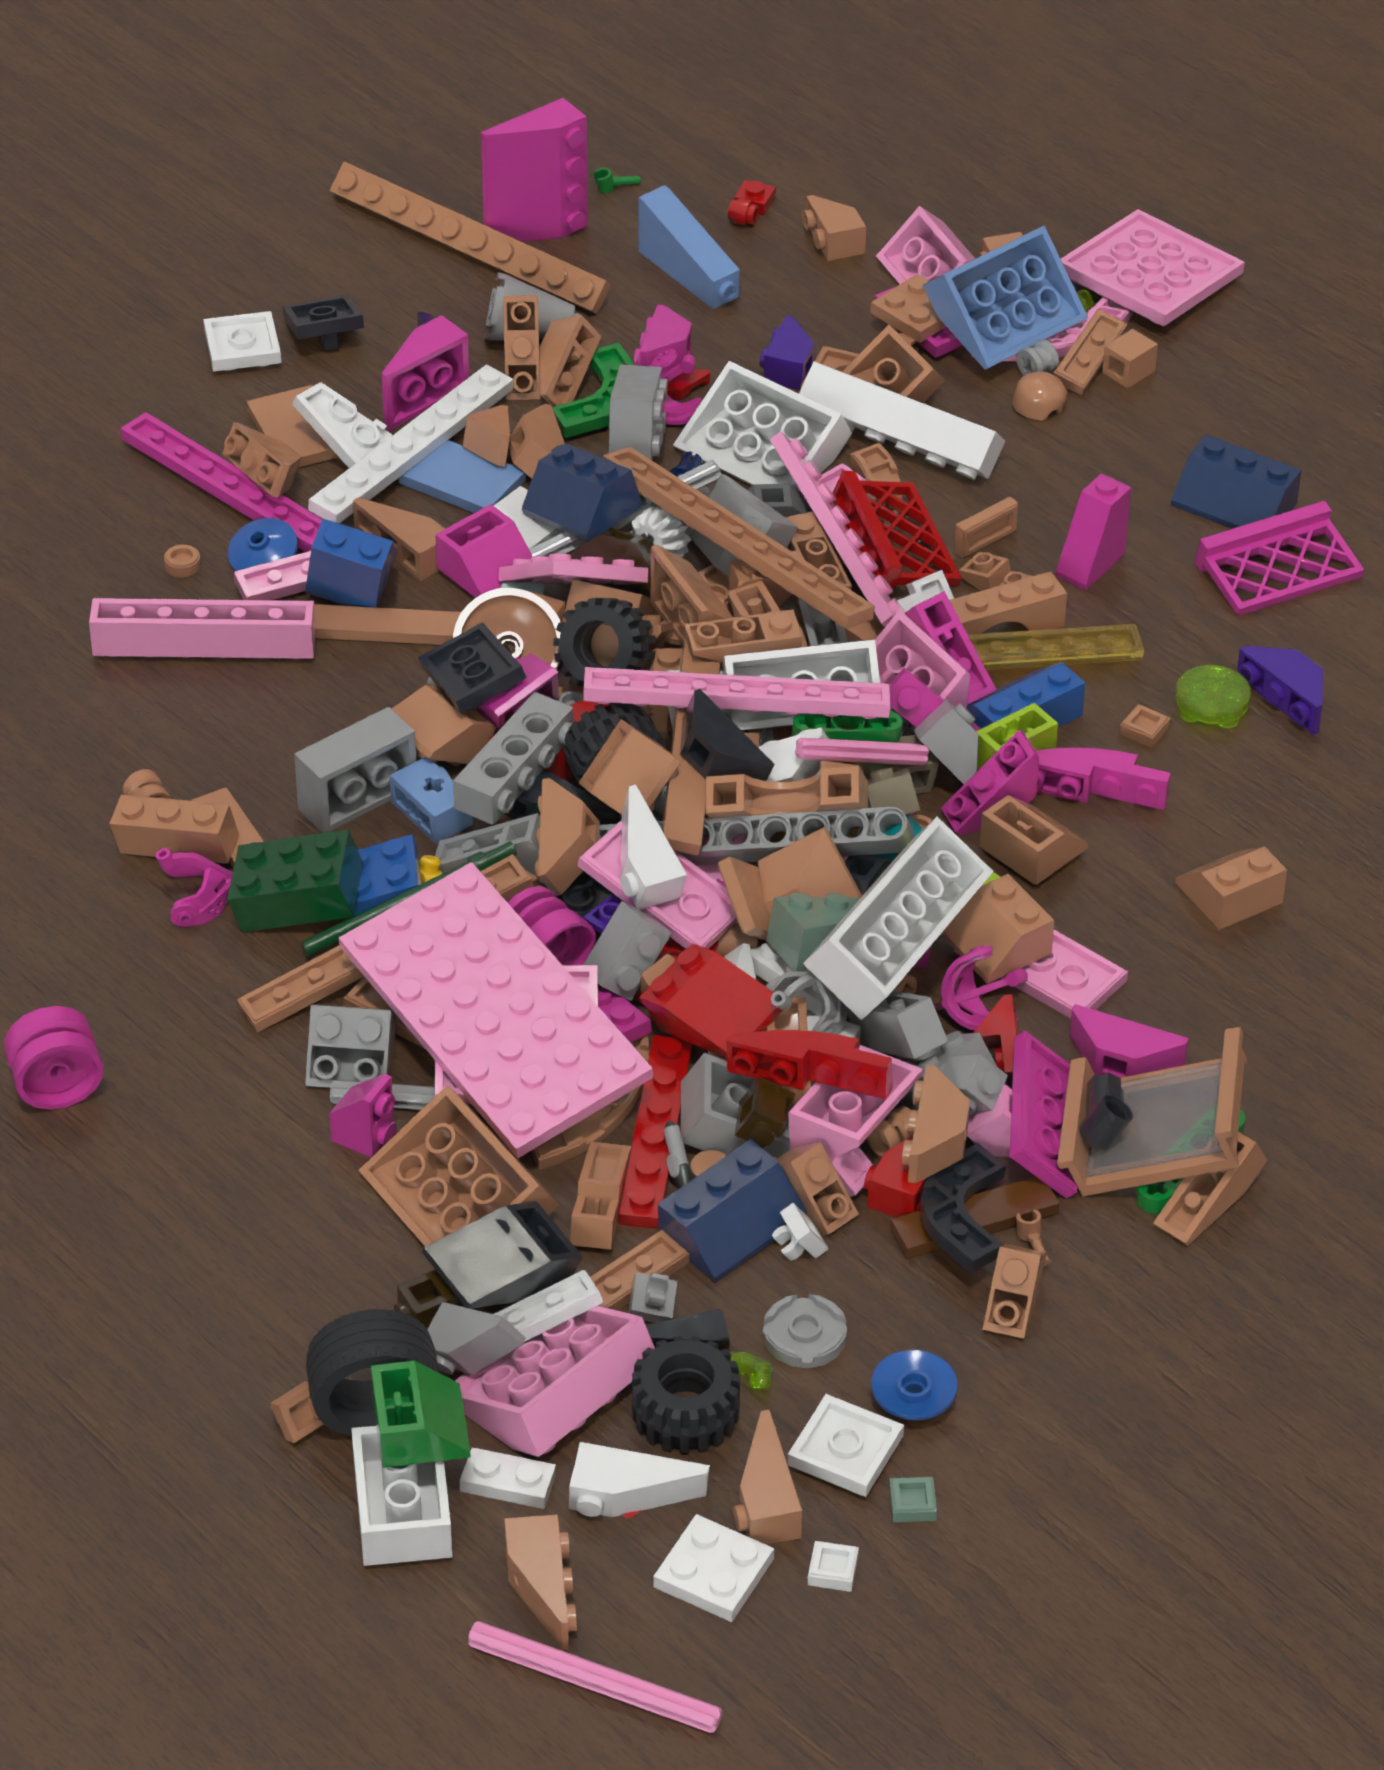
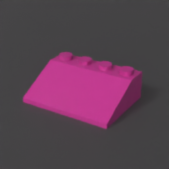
[481,98,588,242]

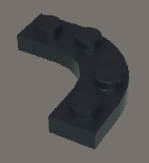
[920,1143,1006,1273]

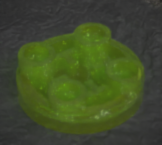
[1175,665,1251,728]

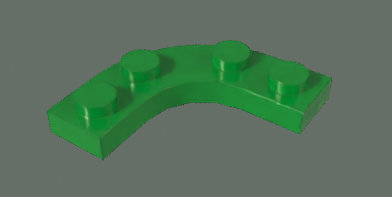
[552,343,634,438]

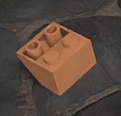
[392,685,497,766]
[579,719,681,815]
[979,795,1088,885]

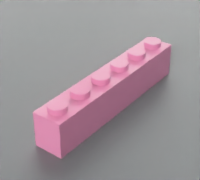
[89,598,316,659]

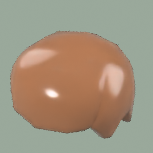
[1012,371,1068,421]

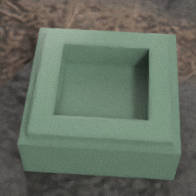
[889,1477,937,1523]

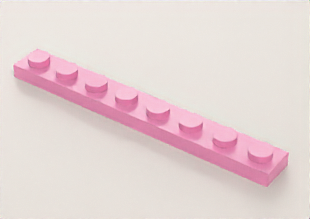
[770,431,906,627]
[583,667,890,719]

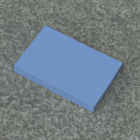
[399,440,526,513]

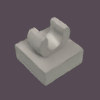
[628,1272,677,1323]

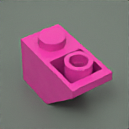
[330,1073,397,1158]

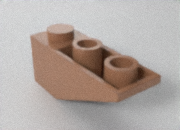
[785,511,852,590]
[684,610,803,662]
[504,1515,577,1650]

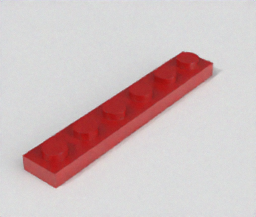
[619,1035,693,1229]

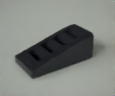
[646,1308,730,1346]

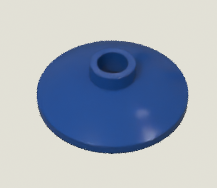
[228,518,298,571]
[871,1350,958,1420]

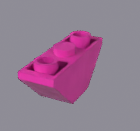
[634,304,692,376]
[941,730,1039,835]
[1069,1004,1189,1078]

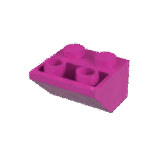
[435,504,533,598]

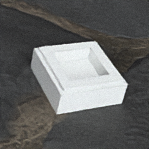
[808,1541,859,1592]

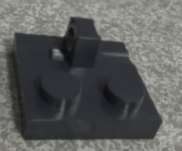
[283,295,365,350]

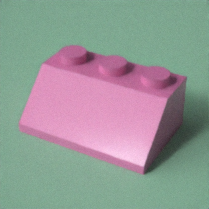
[876,206,975,284]
[875,609,970,708]
[788,1045,923,1159]

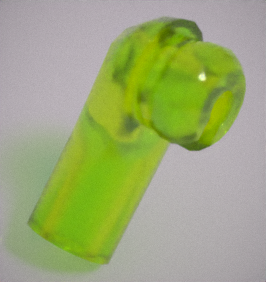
[729,1352,774,1389]

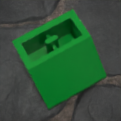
[371,1361,471,1468]

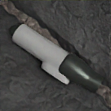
[663,1121,693,1188]

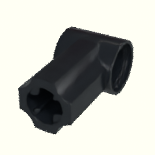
[1079,1072,1133,1149]

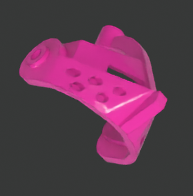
[649,349,703,425]
[155,848,233,927]
[935,945,1028,1030]

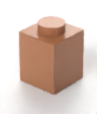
[1102,329,1158,389]

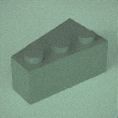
[766,893,864,971]

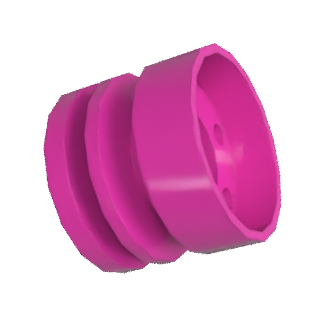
[507,886,596,966]

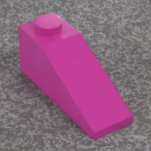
[905,591,996,705]

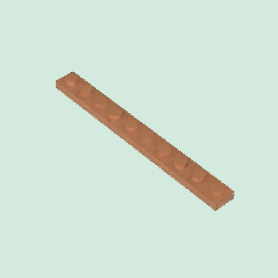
[329,161,612,314]
[603,446,875,629]

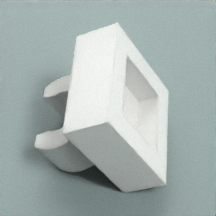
[772,1203,829,1261]

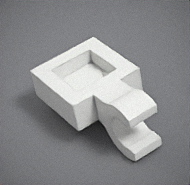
[897,570,954,611]

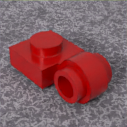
[728,180,776,226]

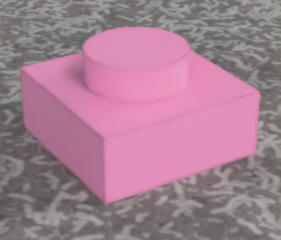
[830,1147,873,1197]

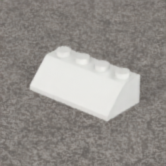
[723,640,880,731]

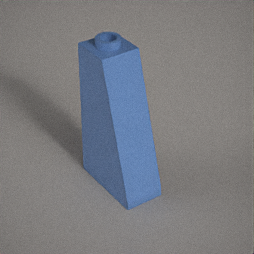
[638,185,740,309]

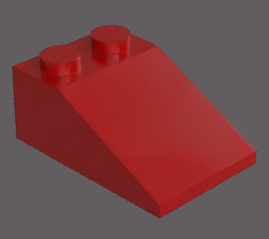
[639,943,783,1058]

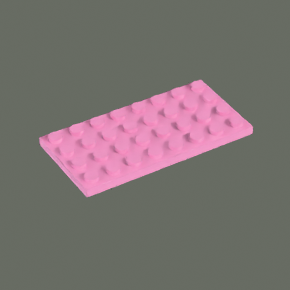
[339,862,653,1159]

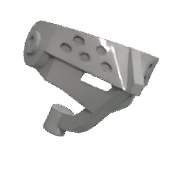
[766,970,848,1034]

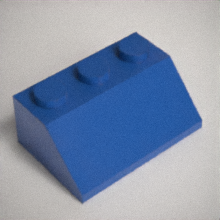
[966,662,1085,729]

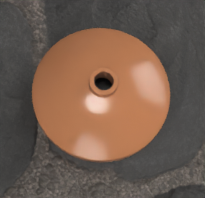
[453,588,561,670]

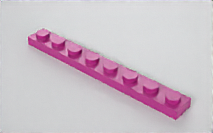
[120,412,322,552]

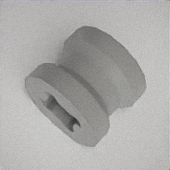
[1016,340,1059,376]

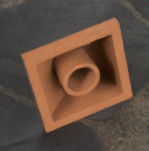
[758,826,862,915]

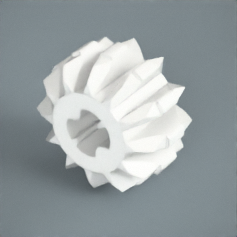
[630,505,691,558]

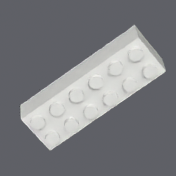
[803,817,993,1020]

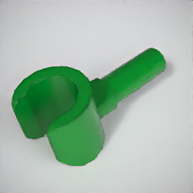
[594,167,641,194]

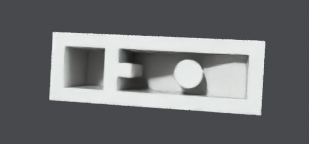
[620,785,687,910]
[569,1442,710,1517]

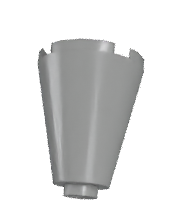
[484,272,580,341]

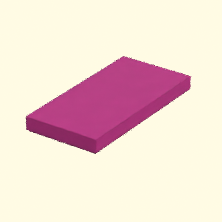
[1010,1031,1077,1199]

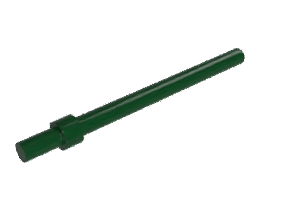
[301,841,517,956]

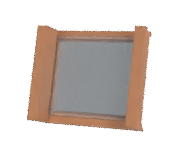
[1057,1026,1247,1197]

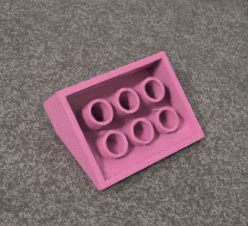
[455,1306,655,1457]

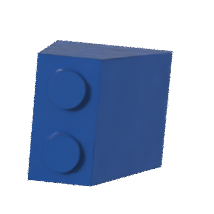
[305,518,397,608]

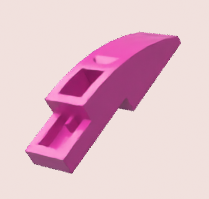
[1036,748,1171,810]

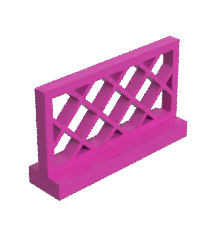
[1194,500,1364,616]

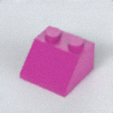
[476,653,559,735]

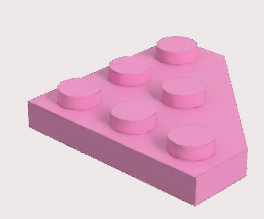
[498,554,648,585]

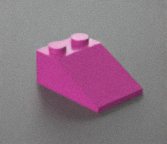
[382,315,469,431]

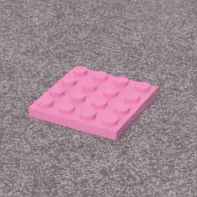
[1061,209,1245,327]

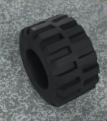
[553,598,656,689]
[563,703,667,800]
[632,1336,740,1453]

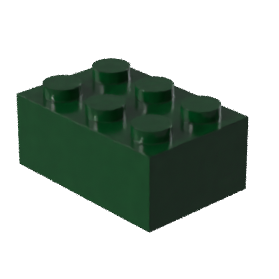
[227,829,363,933]

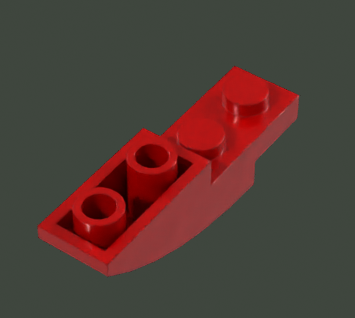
[726,1030,892,1099]

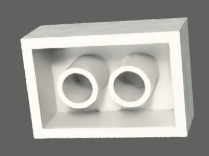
[351,1426,452,1566]

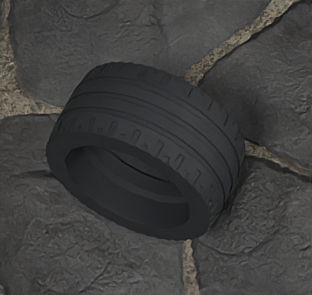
[306,1309,439,1436]

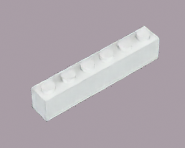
[799,361,1005,480]

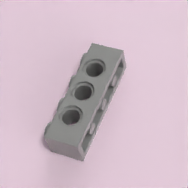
[453,692,574,825]

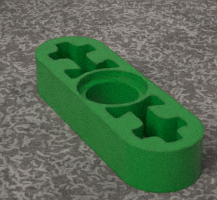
[791,711,903,743]

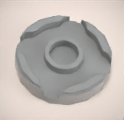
[762,1294,847,1368]

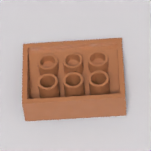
[358,1085,560,1247]

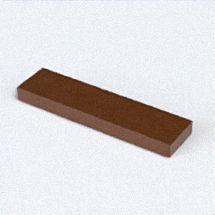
[890,1177,1060,1258]

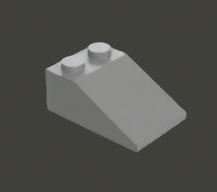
[689,474,798,577]
[681,1053,790,1157]

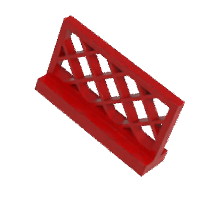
[832,470,962,595]

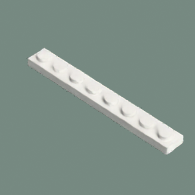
[308,364,514,523]

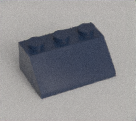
[1171,434,1302,529]
[522,443,642,541]
[658,1139,807,1283]

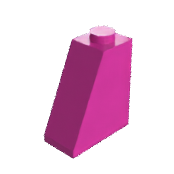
[1056,473,1132,591]

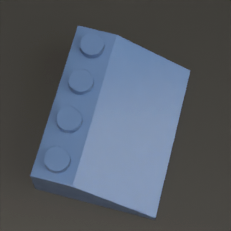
[923,225,1088,369]

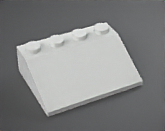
[673,361,852,489]

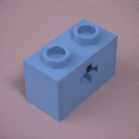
[390,757,473,844]

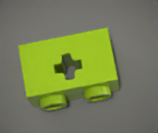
[977,702,1058,770]

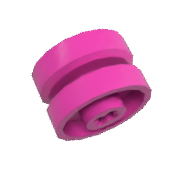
[4,1006,104,1110]

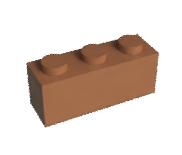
[109,795,239,864]

